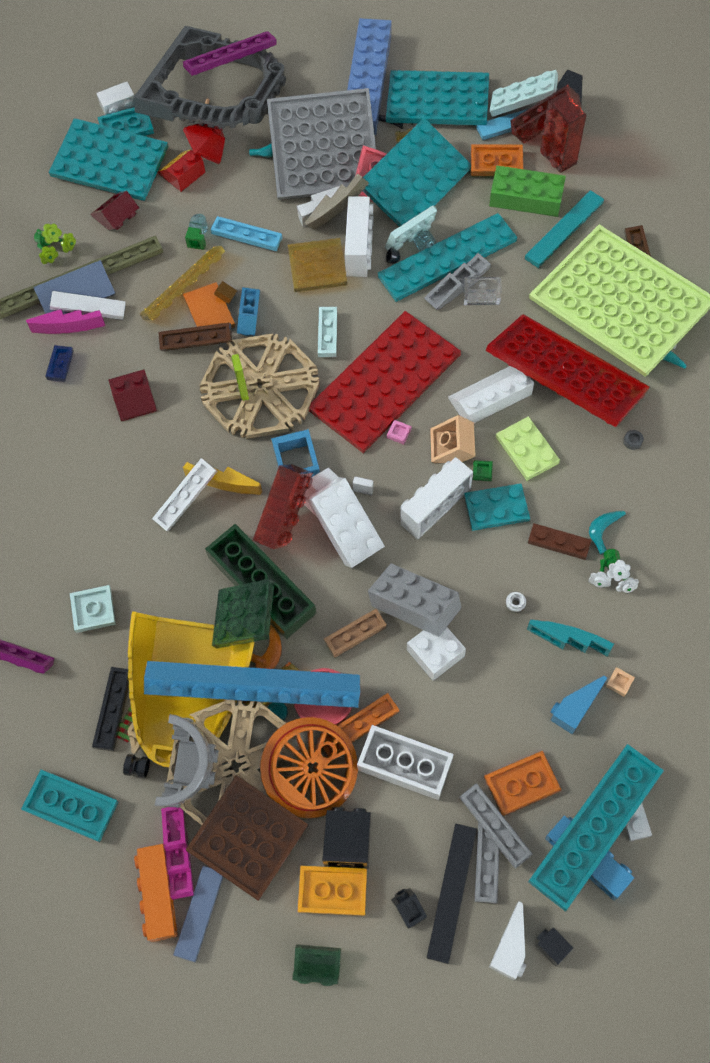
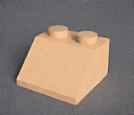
[430,415,475,463]

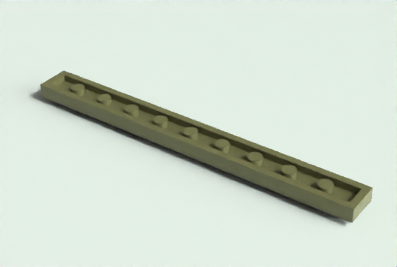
[0,235,163,319]

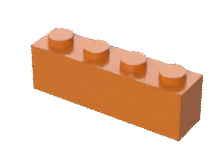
[134,844,178,942]

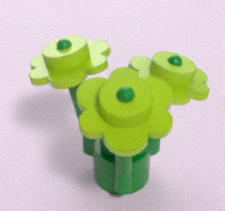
[34,223,76,264]

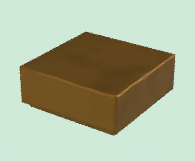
[214,281,237,304]

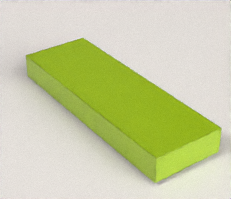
[231,354,249,401]

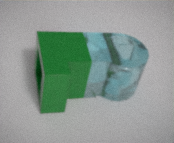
[185,214,208,250]

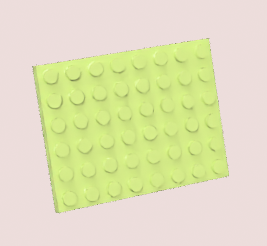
[529,225,710,377]

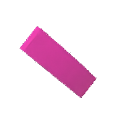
[26,309,105,334]
[161,807,194,900]

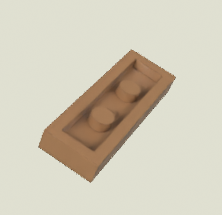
[324,609,387,658]

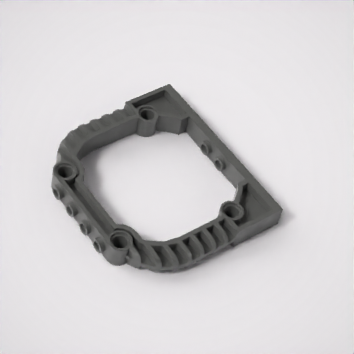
[133,26,286,129]

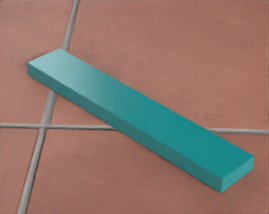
[525,190,604,268]

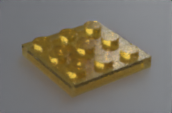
[288,238,348,292]

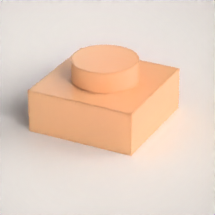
[605,667,635,697]

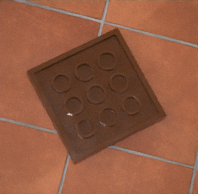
[186,775,309,901]

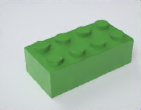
[489,165,566,217]

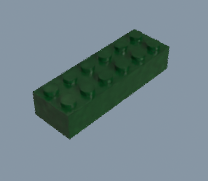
[205,523,317,640]

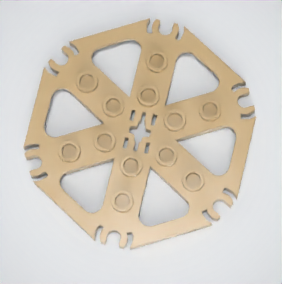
[200,333,320,439]
[167,700,303,825]

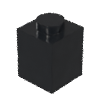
[535,927,573,966]

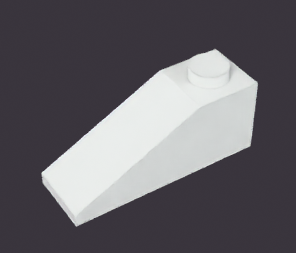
[489,902,526,980]

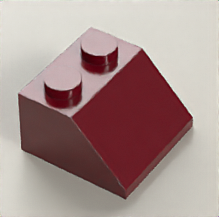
[90,190,139,230]
[108,369,157,422]

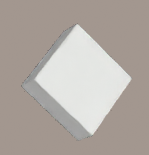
[353,477,374,495]

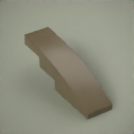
[305,173,369,230]

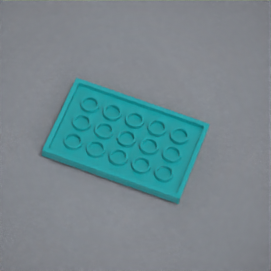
[386,70,489,125]
[49,118,169,201]
[363,118,471,227]

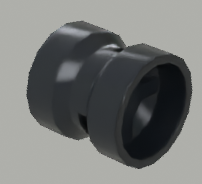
[123,754,150,779]

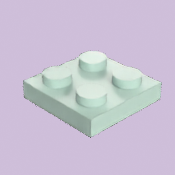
[70,585,116,633]

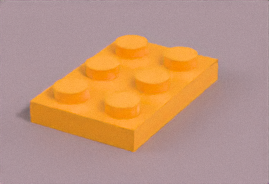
[298,866,367,916]

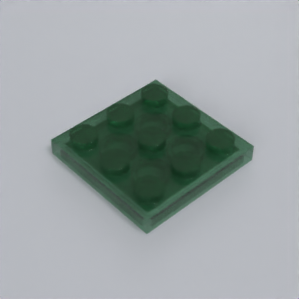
[212,579,274,649]

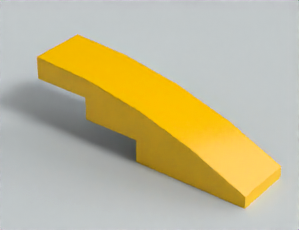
[183,462,262,495]

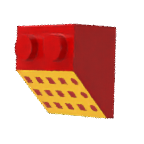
[158,149,206,192]

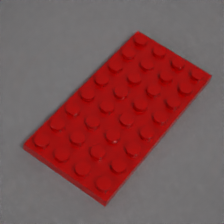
[309,311,461,454]
[485,314,650,427]

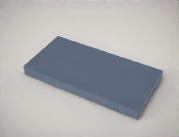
[33,260,115,314]

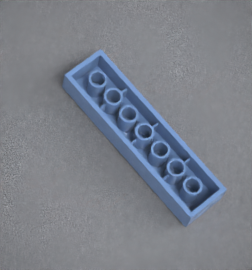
[347,18,392,135]

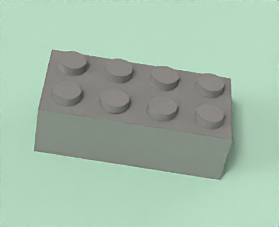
[368,563,461,637]

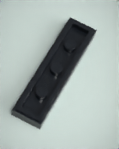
[92,667,129,751]

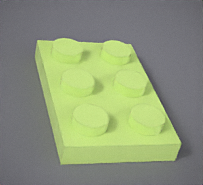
[496,416,560,481]

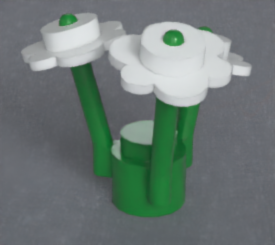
[589,549,639,593]

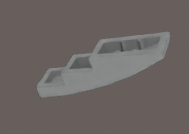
[424,253,491,310]

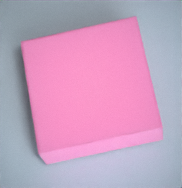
[387,420,412,445]

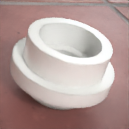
[506,592,526,612]

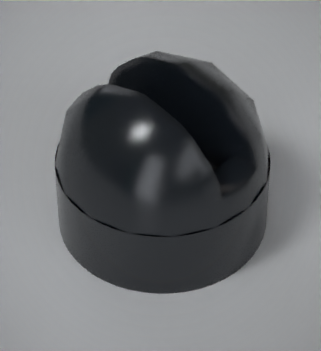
[386,248,401,264]

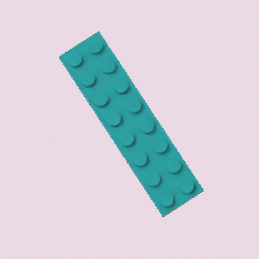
[378,213,517,302]
[528,744,664,912]

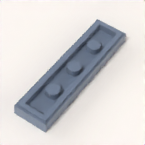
[173,866,223,962]

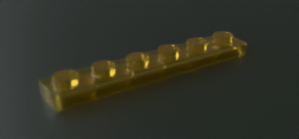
[139,246,225,320]

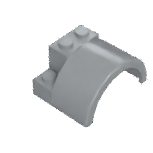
[155,714,219,808]

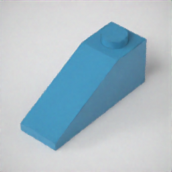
[237,287,260,336]
[550,676,607,734]

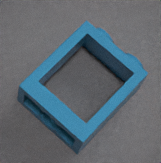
[271,429,320,487]

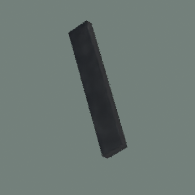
[426,823,477,964]

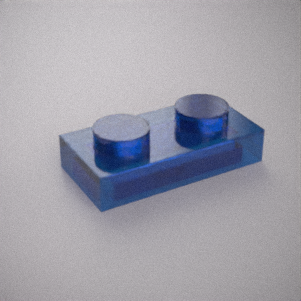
[45,345,74,382]

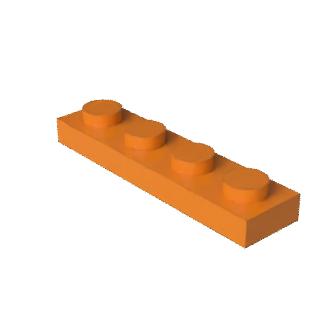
[317,693,399,756]

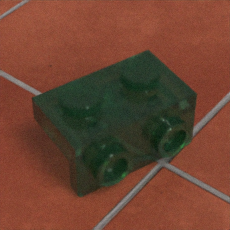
[292,944,341,986]

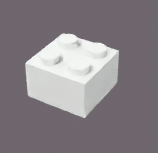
[407,627,466,681]

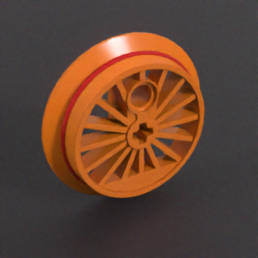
[260,717,358,818]

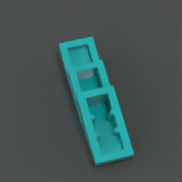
[527,620,614,657]

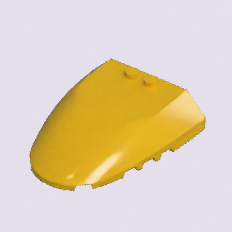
[128,611,257,768]

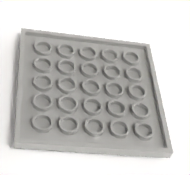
[267,88,376,200]

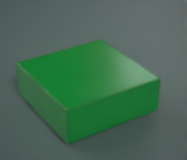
[472,460,493,482]

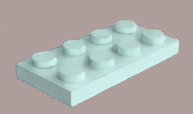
[490,70,558,117]

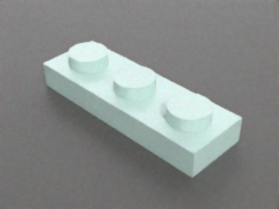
[318,307,337,357]

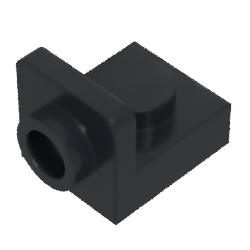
[391,888,427,929]

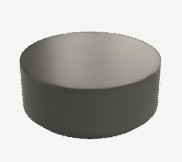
[623,430,644,450]

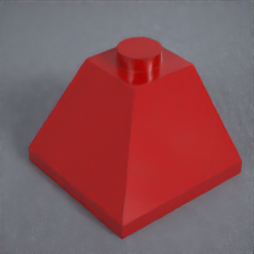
[183,124,225,164]

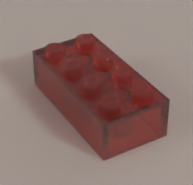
[540,92,587,173]
[253,464,313,550]

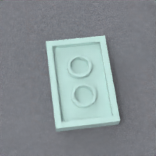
[385,206,437,251]

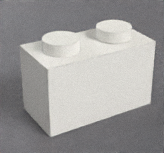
[96,82,134,115]

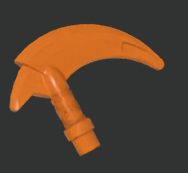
[251,622,282,669]

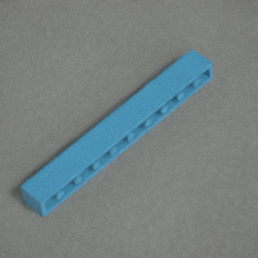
[144,661,360,708]

